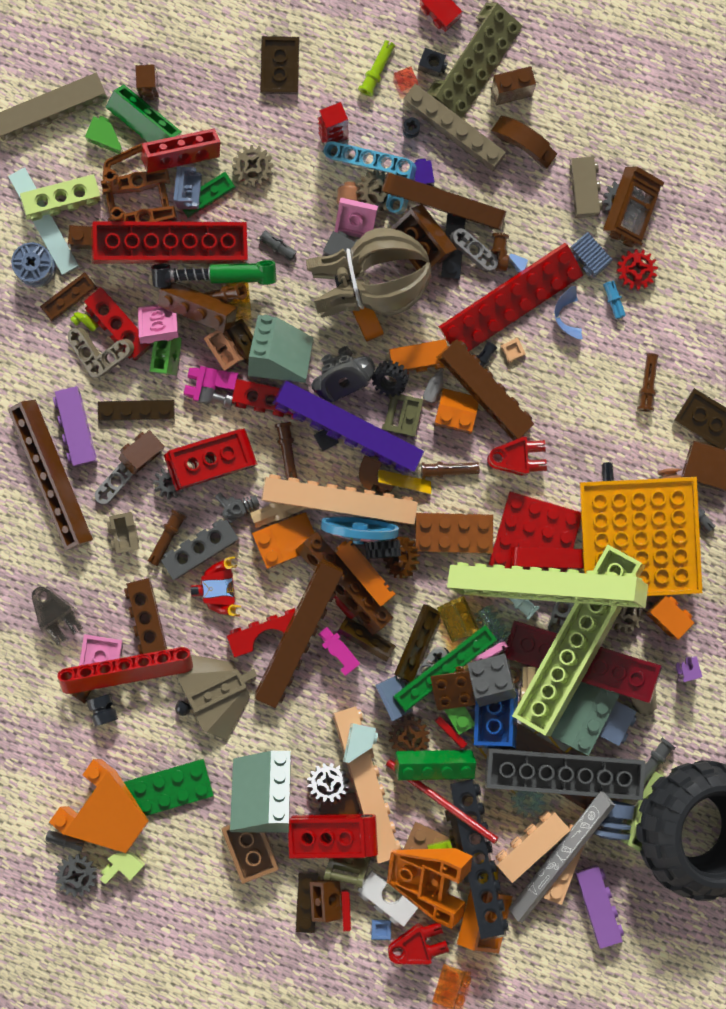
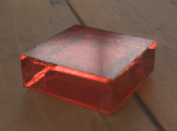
[394,66,418,92]

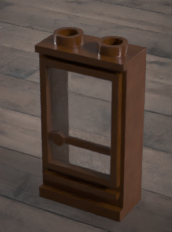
[603,167,664,248]

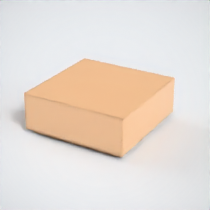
[500,338,526,363]

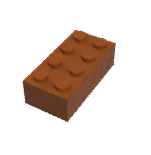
[415,513,493,555]

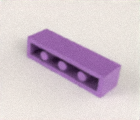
[53,386,98,467]
[574,864,624,949]

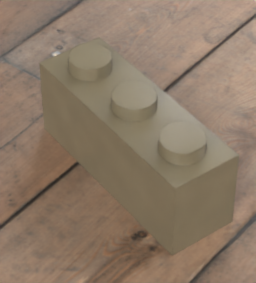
[570,156,603,218]

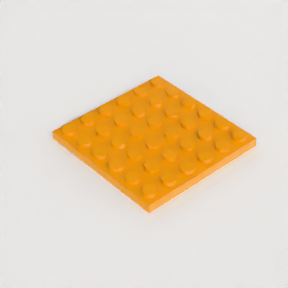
[579,477,703,596]

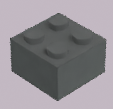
[467,654,517,707]

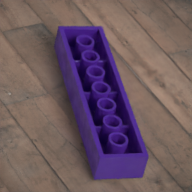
[272,381,424,474]

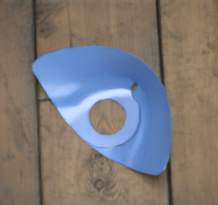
[554,286,583,339]

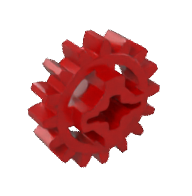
[616,249,658,291]

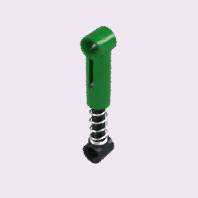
[151,260,277,288]

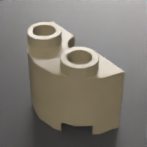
[107,512,140,554]

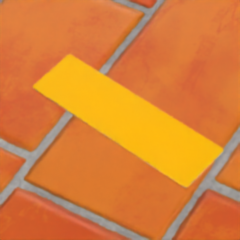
[378,469,431,494]

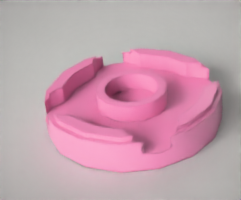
[472,641,508,662]

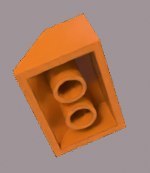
[457,888,513,953]

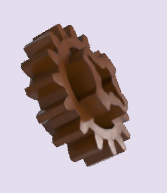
[383,537,420,579]
[388,716,430,751]

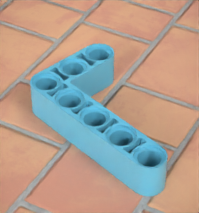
[324,141,416,215]

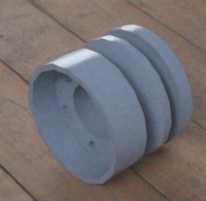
[11,242,56,288]
[593,800,634,840]

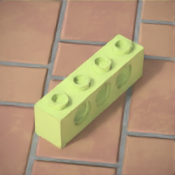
[20,174,100,221]

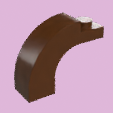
[491,115,558,169]

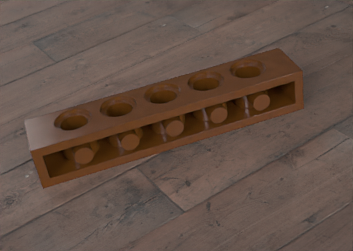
[295,532,394,635]

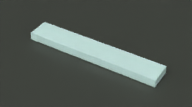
[8,167,79,275]

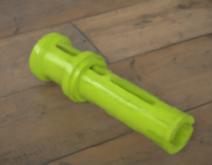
[358,40,395,97]

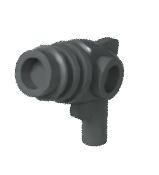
[215,492,260,523]

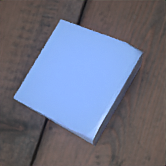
[509,253,528,273]

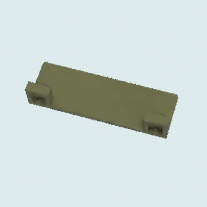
[427,2,522,118]

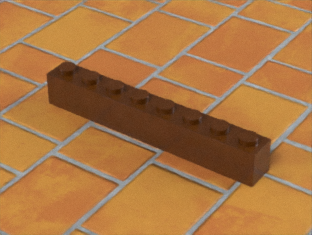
[8,399,93,551]
[255,558,344,708]

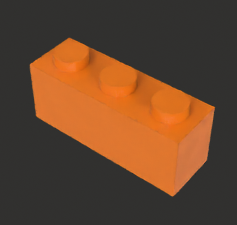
[389,339,447,374]

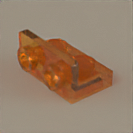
[432,964,471,1009]

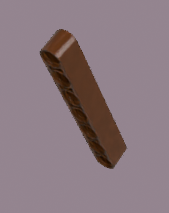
[382,172,507,230]

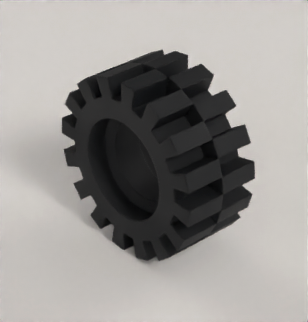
[372,360,409,397]
[365,540,401,559]

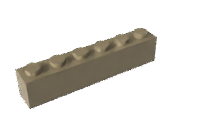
[0,72,107,141]
[403,84,506,172]

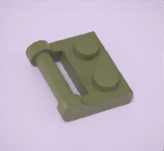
[382,394,423,437]
[324,857,371,888]

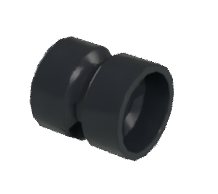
[86,694,118,727]

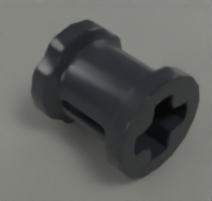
[403,117,420,139]

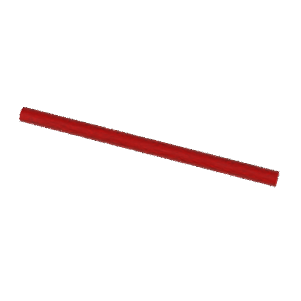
[386,759,499,844]

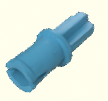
[603,280,626,319]

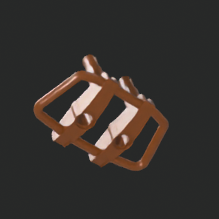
[101,144,177,222]

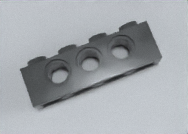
[161,519,240,581]

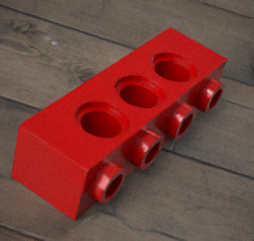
[317,102,349,144]
[141,128,221,173]
[84,287,153,361]
[232,379,298,421]

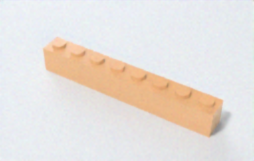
[261,474,418,525]
[332,706,401,864]

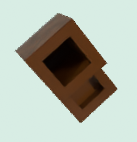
[359,455,393,493]

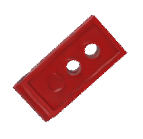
[164,428,258,491]
[288,814,378,859]

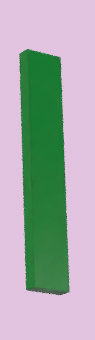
[393,625,497,712]

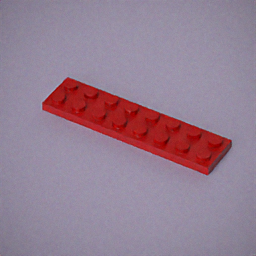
[438,243,584,352]

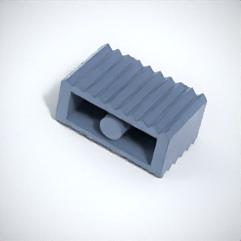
[570,232,613,278]

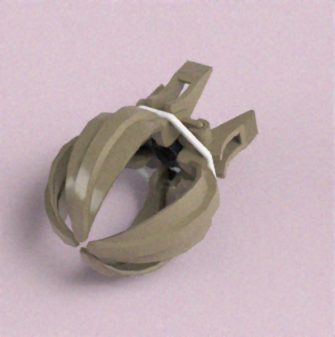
[306,228,431,318]

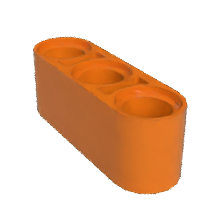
[352,306,384,342]

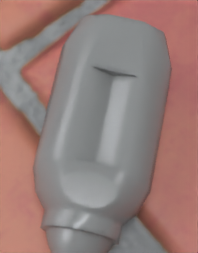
[423,368,444,404]

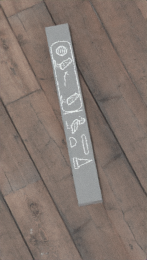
[509,791,615,923]

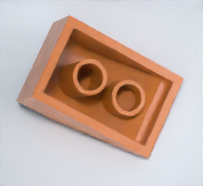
[252,512,314,569]

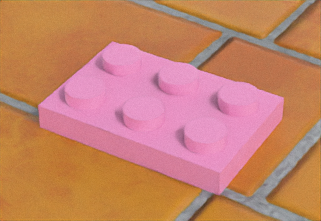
[138,304,179,344]

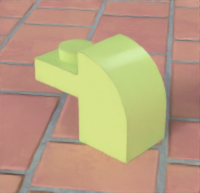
[100,852,145,884]

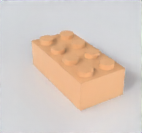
[495,810,571,883]

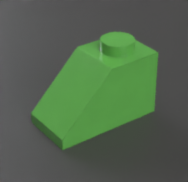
[85,116,123,154]

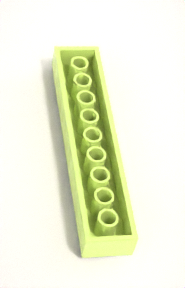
[512,545,645,737]
[447,562,648,608]

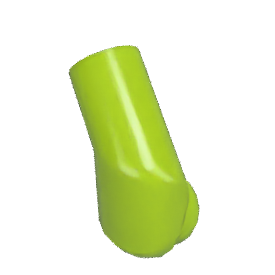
[70,312,99,332]

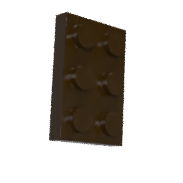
[260,36,300,94]
[674,388,726,450]

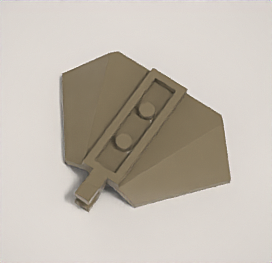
[177,655,257,740]

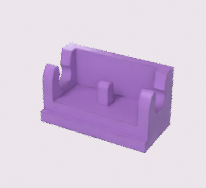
[676,656,702,682]

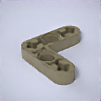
[68,327,134,377]

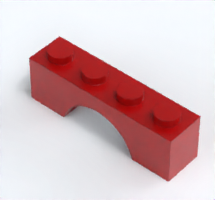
[227,608,296,658]

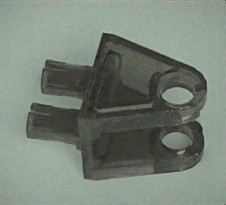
[32,587,83,646]

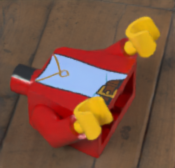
[191,557,241,617]

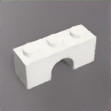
[358,870,418,927]

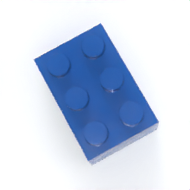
[474,689,518,749]

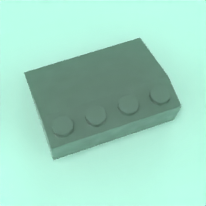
[248,315,314,383]
[551,682,620,756]
[230,751,291,833]

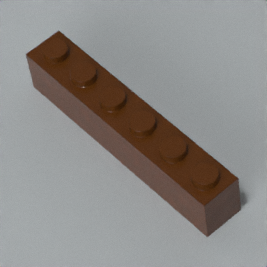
[437,340,534,441]

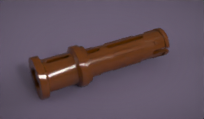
[203,283,247,302]
[637,353,659,412]
[275,422,298,480]
[421,461,480,479]
[147,509,187,567]

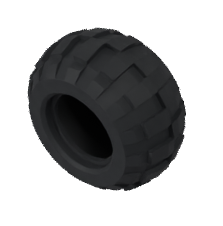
[636,760,726,901]

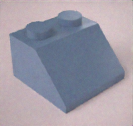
[375,675,413,721]

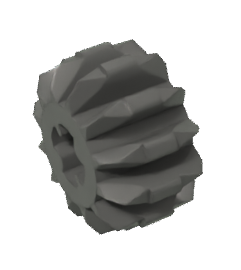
[153,468,184,500]

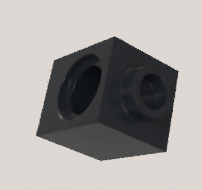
[418,48,448,78]

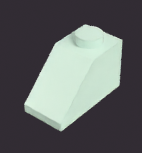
[343,723,378,763]

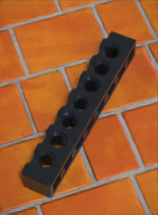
[450,779,509,941]

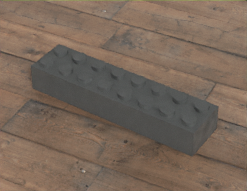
[484,748,646,800]

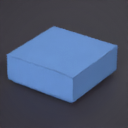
[372,919,391,940]

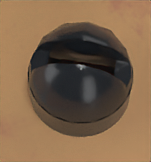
[175,700,192,716]

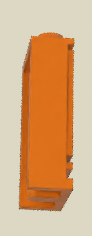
[336,540,395,606]

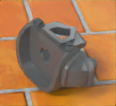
[311,346,375,402]

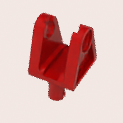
[487,437,547,476]
[388,922,449,965]

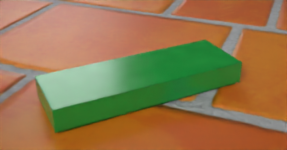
[182,172,236,218]

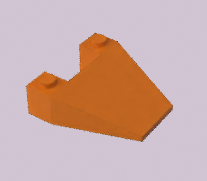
[49,759,149,853]
[387,848,473,929]

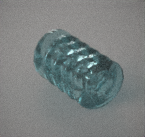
[472,605,511,648]

